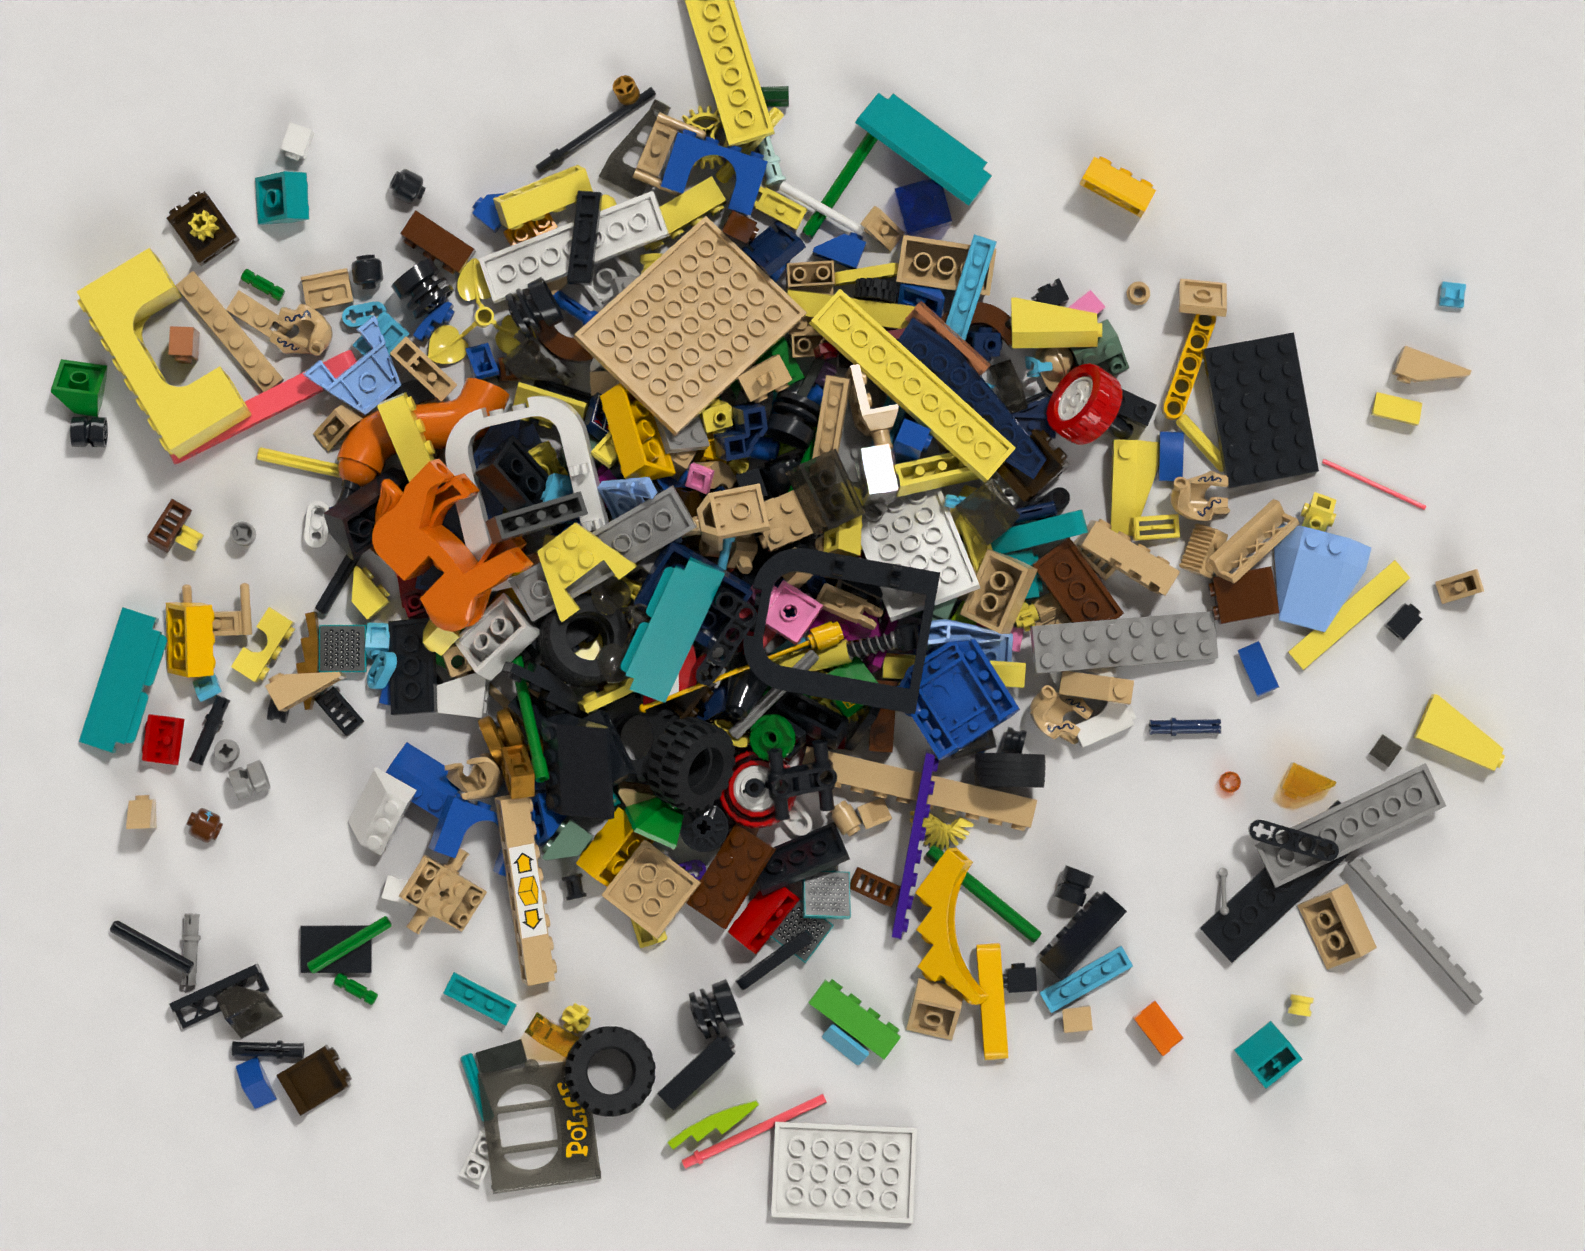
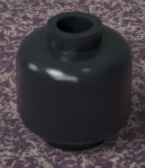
[389,169,426,204]
[351,255,383,290]

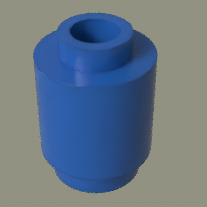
[748,436,780,461]

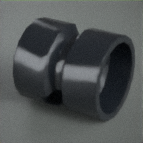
[70,417,108,447]
[1054,865,1094,907]

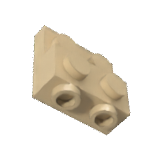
[758,490,813,553]

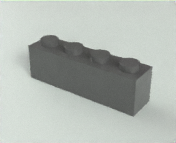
[486,491,588,544]

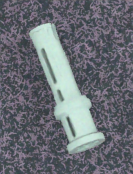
[758,136,786,186]

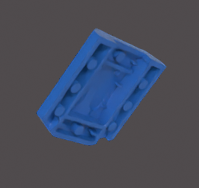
[897,639,1020,760]

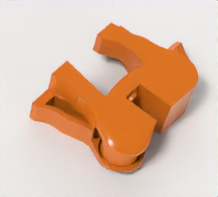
[372,459,533,631]

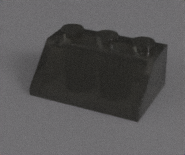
[785,449,865,537]

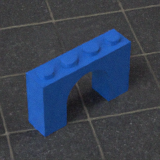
[660,129,768,216]
[428,793,536,877]

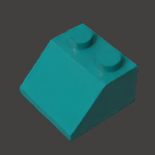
[255,171,309,225]

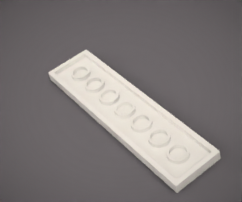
[479,191,670,303]

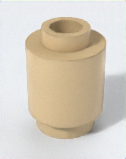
[830,800,862,837]

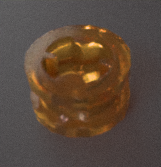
[1219,771,1241,793]

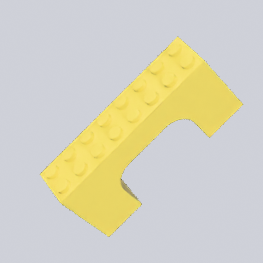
[77,248,252,459]

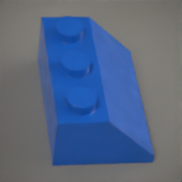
[385,742,460,819]

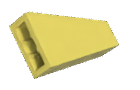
[1011,297,1102,348]
[1413,694,1505,771]

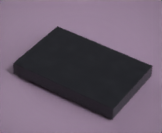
[301,925,372,973]

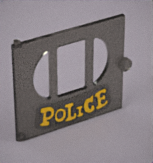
[477,1059,601,1194]

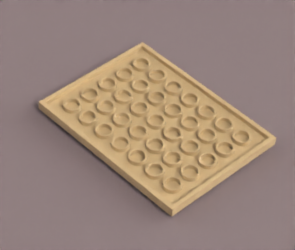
[573,216,807,436]

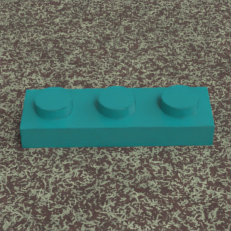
[443,972,517,1026]

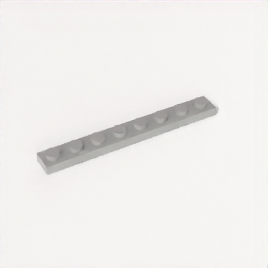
[1347,857,1483,1005]

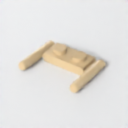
[632,112,706,196]
[182,583,252,636]

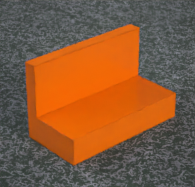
[1132,1001,1184,1056]

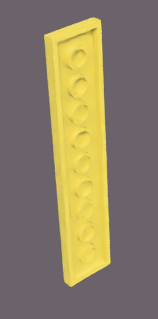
[808,289,1016,483]

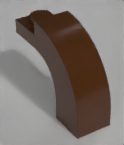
[941,302,1014,350]
[535,320,594,363]

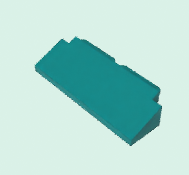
[855,93,992,206]
[621,557,725,703]
[79,607,167,753]

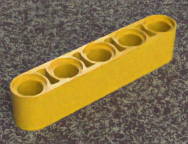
[1162,314,1216,420]
[976,943,1008,1060]

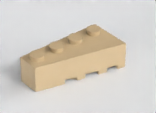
[1076,519,1180,596]

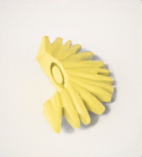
[910,811,974,850]

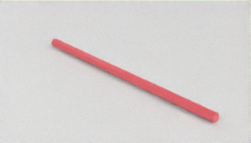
[1322,459,1426,510]

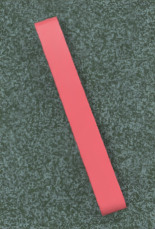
[168,350,357,464]

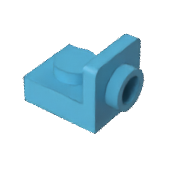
[365,622,390,660]

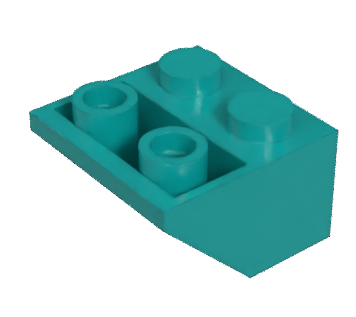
[1234,1021,1303,1089]

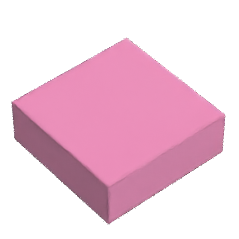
[685,462,715,494]

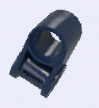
[697,685,728,723]

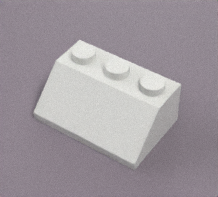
[455,593,540,681]
[348,767,417,856]

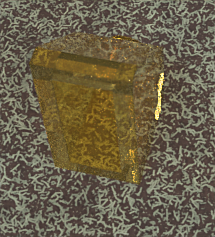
[1280,762,1336,800]
[525,1012,580,1058]

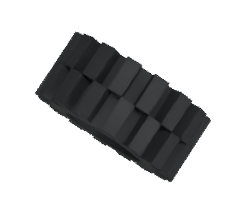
[854,278,898,303]

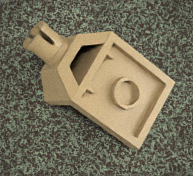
[843,364,899,452]
[682,483,770,551]

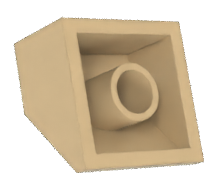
[906,978,963,1040]

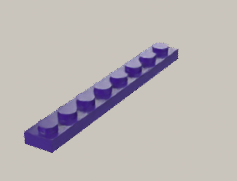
[892,749,939,939]

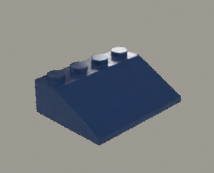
[633,540,753,651]

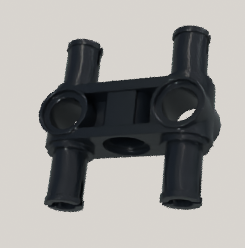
[765,739,837,821]

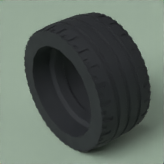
[974,753,1046,788]

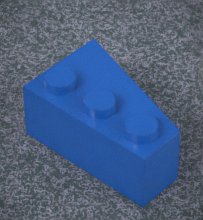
[885,418,933,470]

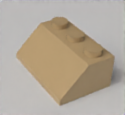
[960,549,1038,634]
[1297,883,1377,969]

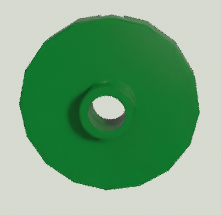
[749,714,795,761]

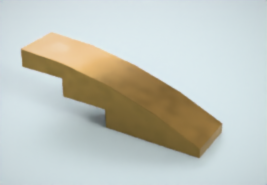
[296,612,319,710]

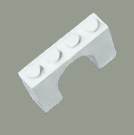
[1049,667,1136,748]

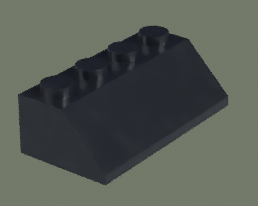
[475,435,559,541]
[324,467,409,560]
[1039,891,1127,981]

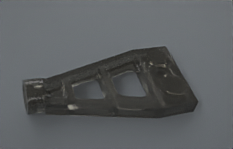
[599,99,671,197]

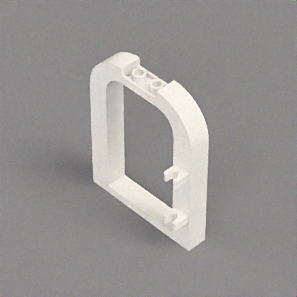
[445,396,609,592]

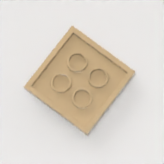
[601,839,701,939]

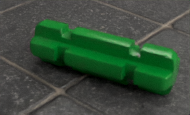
[241,269,285,301]
[333,973,378,1005]

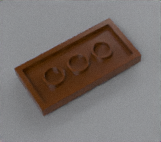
[1030,537,1124,623]
[686,824,776,929]

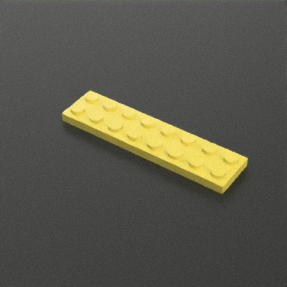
[685,0,775,147]

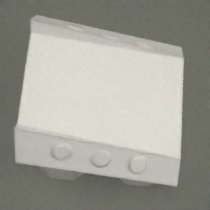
[583,254,641,308]

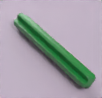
[307,916,392,974]

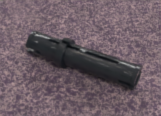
[189,695,231,766]
[232,1040,305,1059]

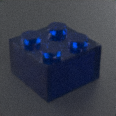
[894,178,952,236]

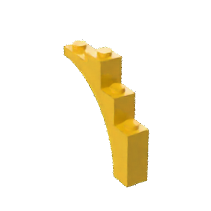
[915,847,989,1005]

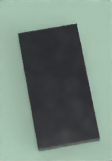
[388,618,438,716]
[756,822,850,896]

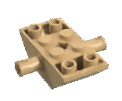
[399,848,487,934]

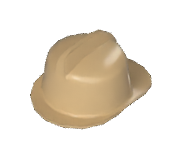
[1035,347,1076,392]

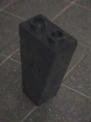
[657,1034,736,1111]

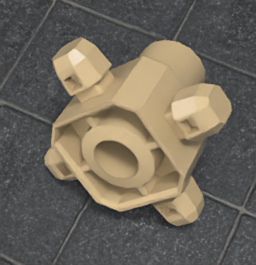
[699,533,758,574]

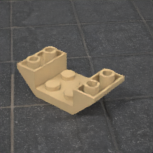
[785,261,839,358]

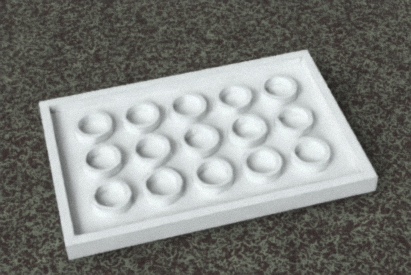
[861,481,980,622]
[771,1122,917,1223]

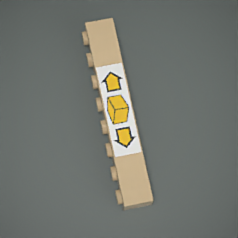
[495,795,557,986]

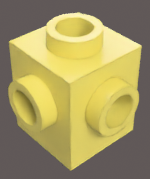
[700,398,734,434]
[1300,492,1336,532]

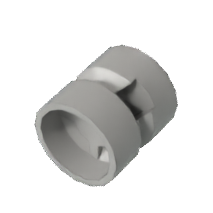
[228,760,271,800]

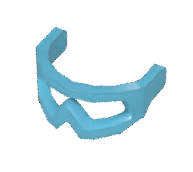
[1025,356,1053,377]

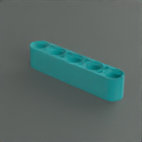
[987,509,1088,554]

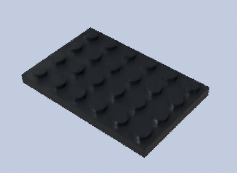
[1202,332,1319,488]

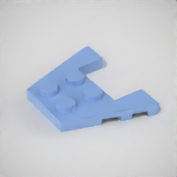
[303,316,401,415]
[597,477,683,543]

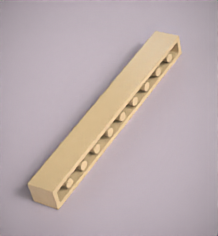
[803,746,1037,831]

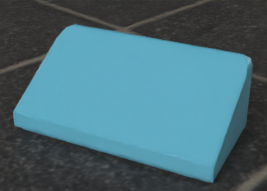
[822,1023,869,1065]

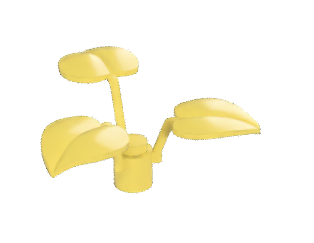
[428,258,537,364]

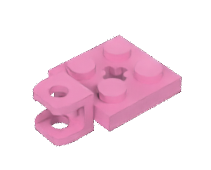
[748,580,823,645]

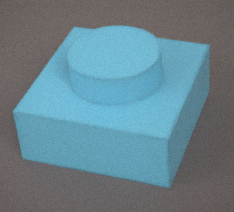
[193,673,222,702]

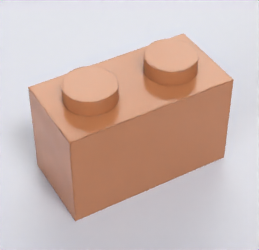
[168,326,200,364]

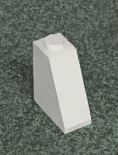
[436,673,490,718]

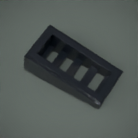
[314,685,364,736]

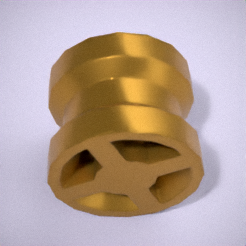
[613,75,640,105]

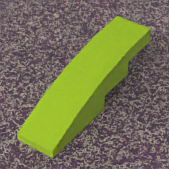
[667,1100,759,1150]

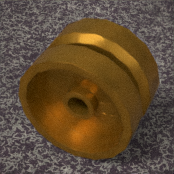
[478,707,529,767]

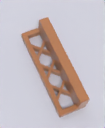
[905,301,991,376]

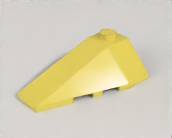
[1110,440,1159,536]

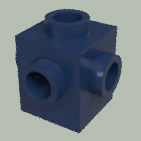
[965,327,1003,361]

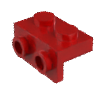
[142,714,185,765]

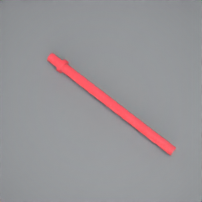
[682,1094,827,1169]

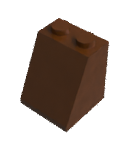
[1208,566,1280,625]

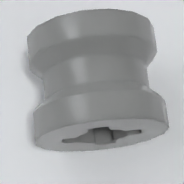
[214,739,240,763]

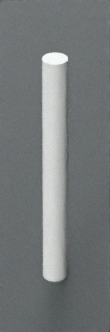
[779,181,865,236]

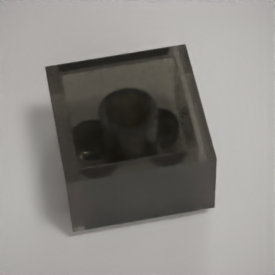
[854,444,900,506]

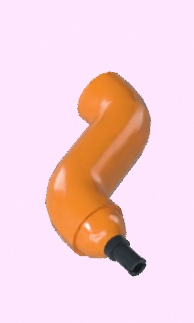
[335,378,509,505]

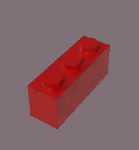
[727,887,800,954]

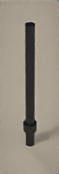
[535,87,656,174]

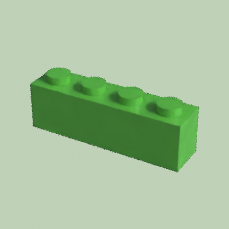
[808,979,901,1060]

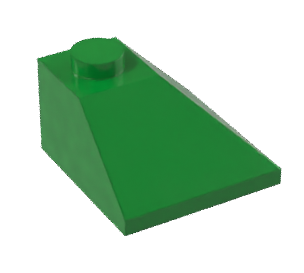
[51,359,107,417]
[625,797,684,849]

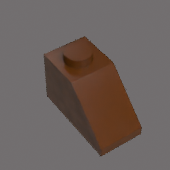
[721,210,759,244]

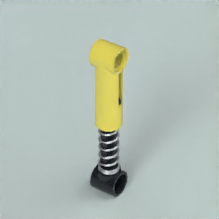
[771,622,920,671]

